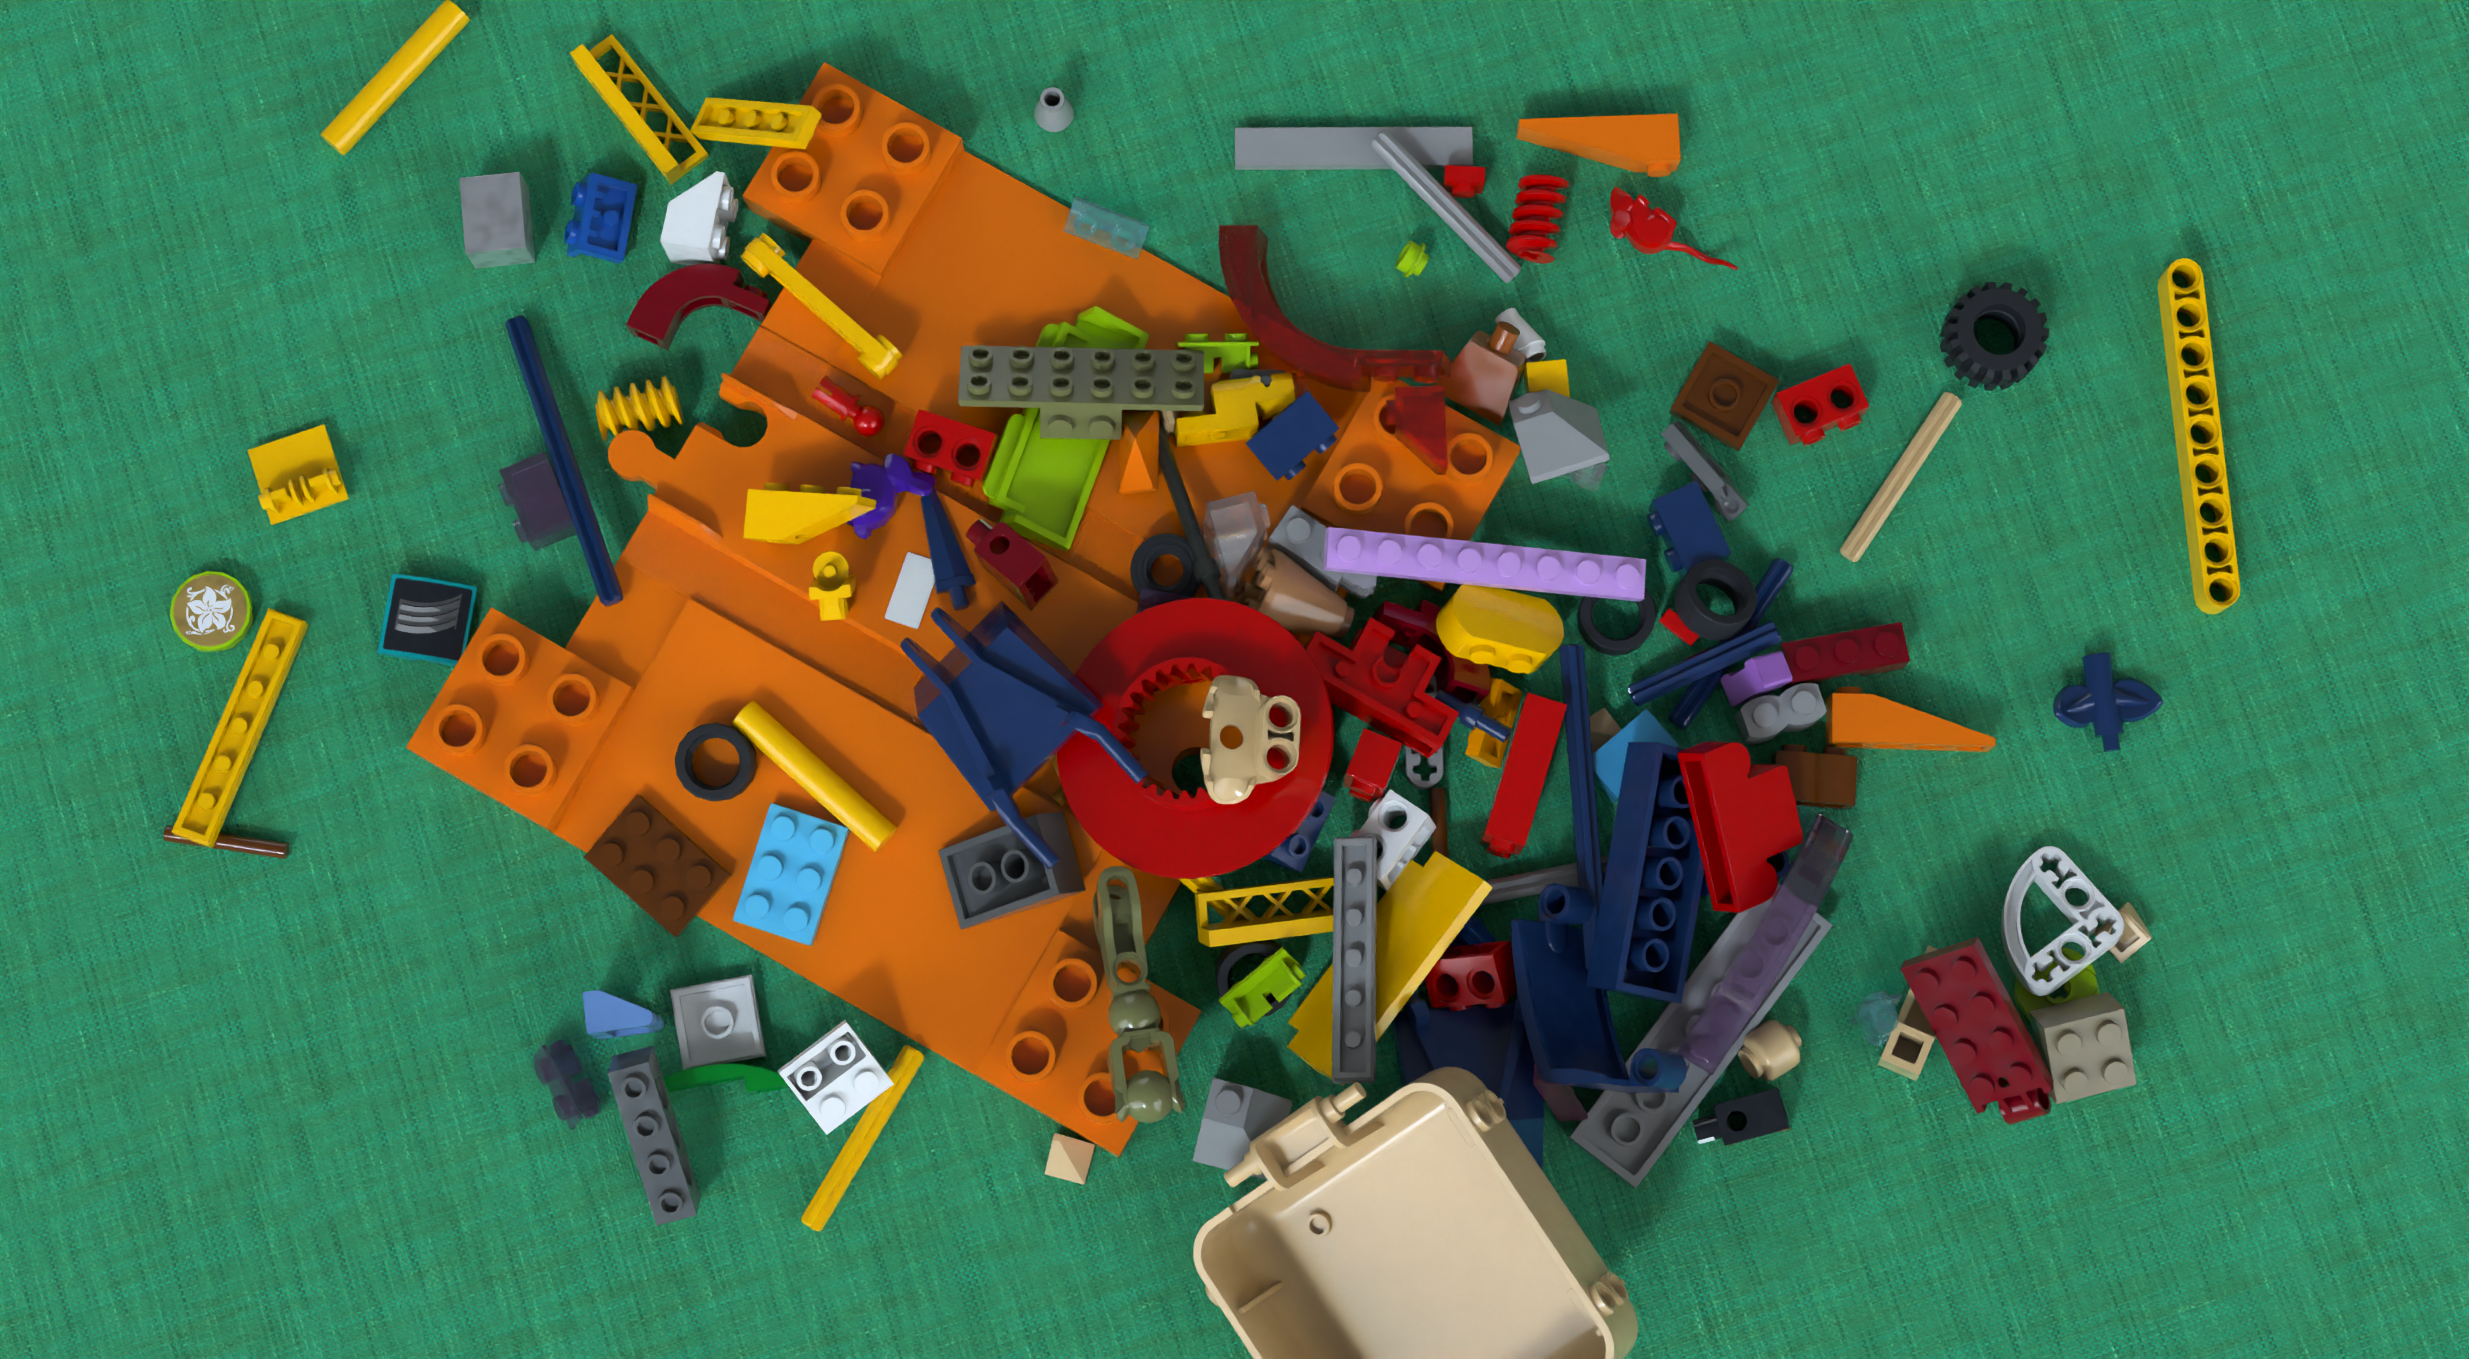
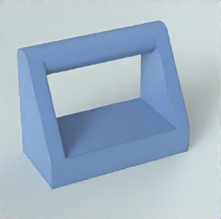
[582,990,664,1040]

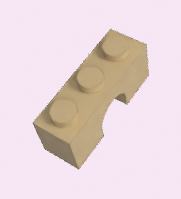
[1878,945,1938,1081]

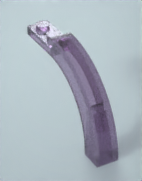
[1677,814,1854,1075]

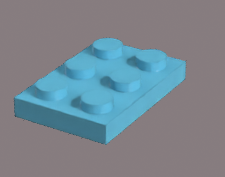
[733,803,850,946]

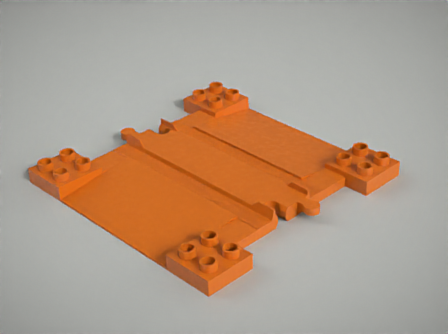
[406,62,1521,1158]

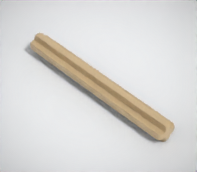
[1840,391,1962,562]

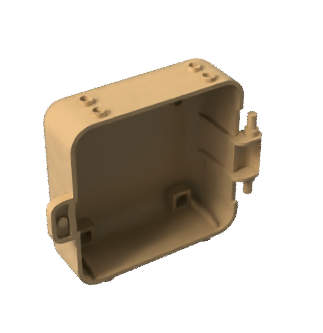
[1193,1067,1638,1359]

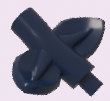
[2053,652,2163,752]

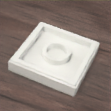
[670,975,767,1070]

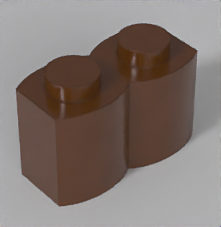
[1771,744,1857,809]

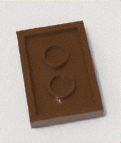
[584,795,732,938]

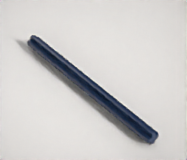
[505,315,624,606]
[1559,644,1603,970]

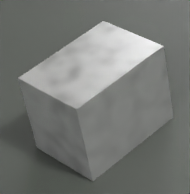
[459,172,535,269]

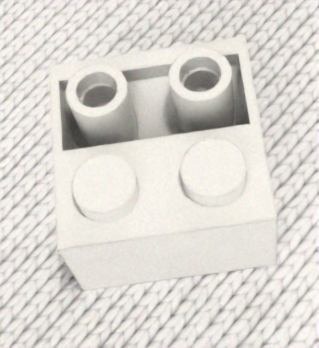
[660,171,738,266]
[778,1020,893,1135]

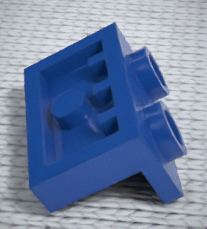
[564,172,637,264]

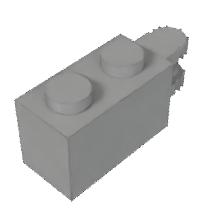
[1267,505,1378,599]

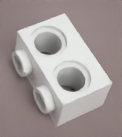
[1349,789,1436,891]

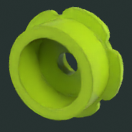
[1394,240,1429,278]

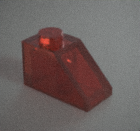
[1386,386,1448,475]

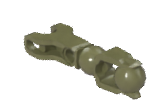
[1092,866,1185,1123]

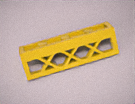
[570,34,709,185]
[1195,876,1334,947]

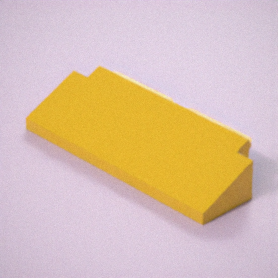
[1287,851,1493,1086]

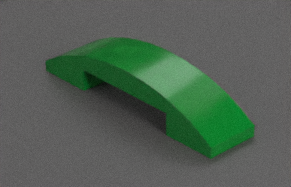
[663,1064,790,1095]

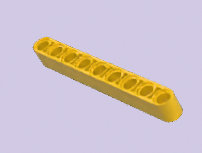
[2157,258,2240,615]

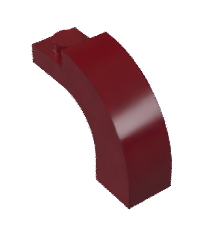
[626,264,772,350]

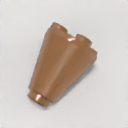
[1236,547,1354,638]

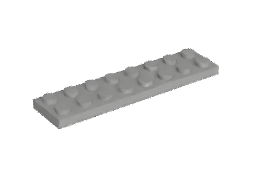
[1568,884,1832,1188]

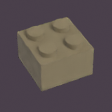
[2029,992,2137,1104]

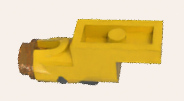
[1174,369,1310,447]

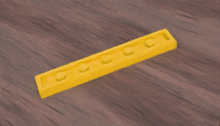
[171,608,309,849]

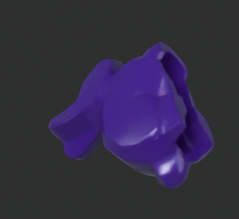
[847,454,936,540]

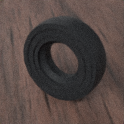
[1130,533,1201,606]

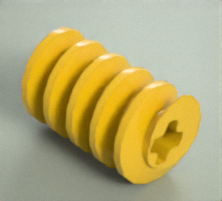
[595,376,684,441]

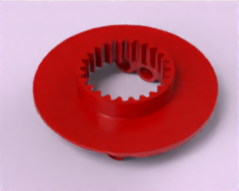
[1056,598,1334,879]

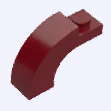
[1371,600,1491,705]

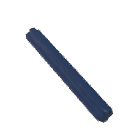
[1668,558,1793,730]

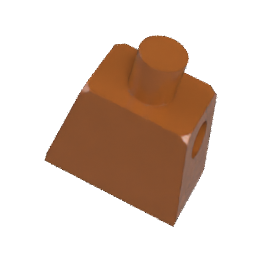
[1433,321,1527,426]

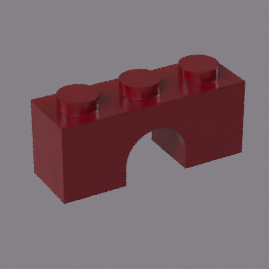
[1775,622,1910,691]

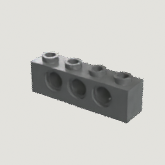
[608,1046,701,1226]

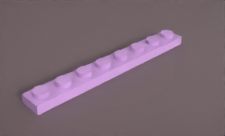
[1323,527,1646,602]

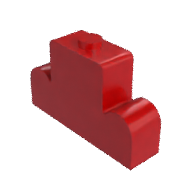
[1677,741,1803,913]

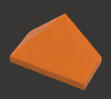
[1118,410,1160,495]

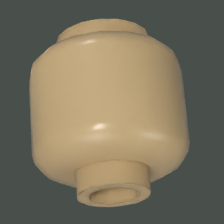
[1738,1020,1802,1081]

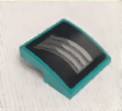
[377,574,477,667]

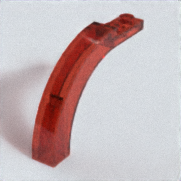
[1219,225,1452,393]

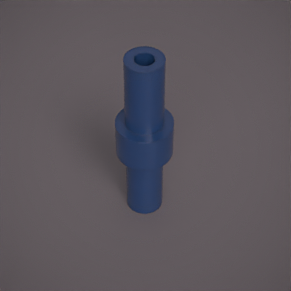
[1435,689,1512,743]

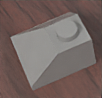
[1508,389,1610,484]
[1192,1078,1293,1180]

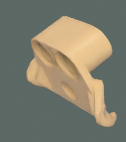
[1200,675,1301,805]

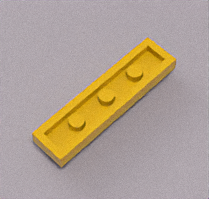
[690,97,822,149]

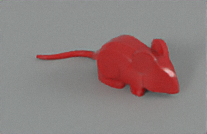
[1609,187,1738,270]

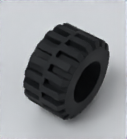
[1940,282,2049,391]

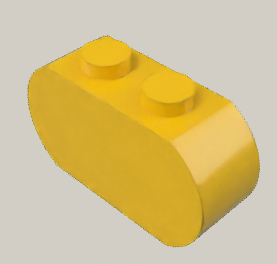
[1436,584,1564,674]

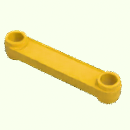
[740,233,903,380]

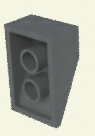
[939,812,1086,929]

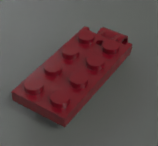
[1900,937,2054,1125]

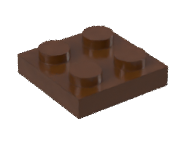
[1669,341,1780,452]

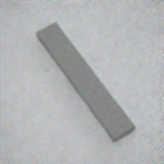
[1235,127,1473,170]
[1332,836,1377,1084]

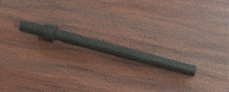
[1140,410,1226,600]

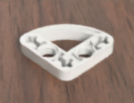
[2001,846,2124,996]

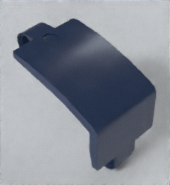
[1511,883,1687,1093]

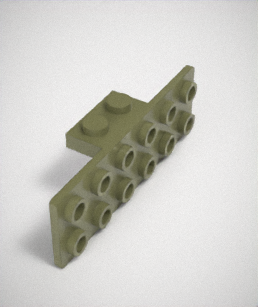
[958,345,1204,440]

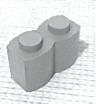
[1734,683,1827,745]

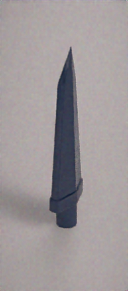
[921,486,976,611]

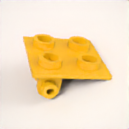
[247,424,349,525]

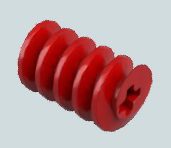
[1506,174,1569,264]

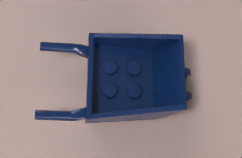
[900,601,1149,870]
[1392,990,1544,1171]

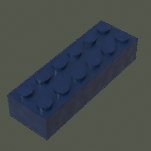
[1586,742,1704,1004]

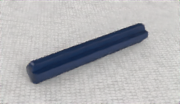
[1628,621,1781,706]

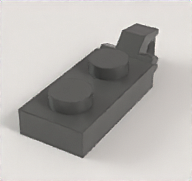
[1661,421,1750,522]

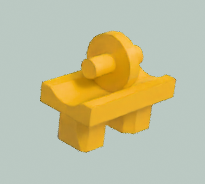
[809,550,856,621]

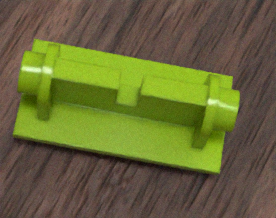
[1176,333,1259,373]
[1219,947,1306,1028]

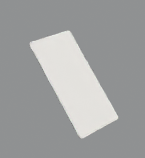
[885,552,935,629]

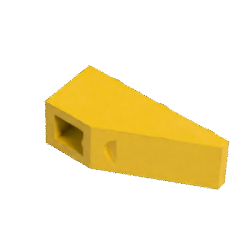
[743,483,876,545]

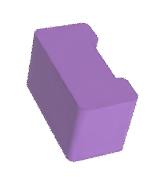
[1721,651,1792,707]

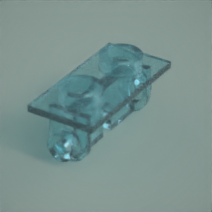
[1063,197,1150,259]
[1850,991,1902,1046]

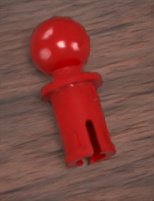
[811,376,885,437]

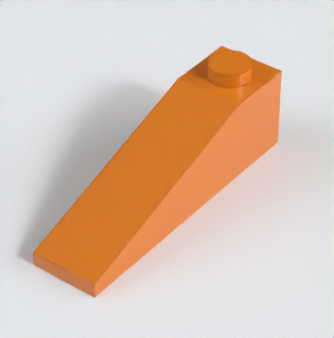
[1516,113,1681,177]
[1826,687,1996,752]

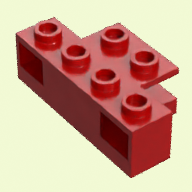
[1304,617,1459,758]

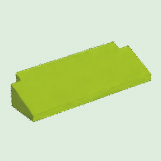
[982,306,1150,551]

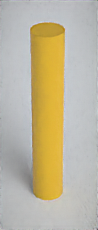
[320,0,470,156]
[732,700,897,852]

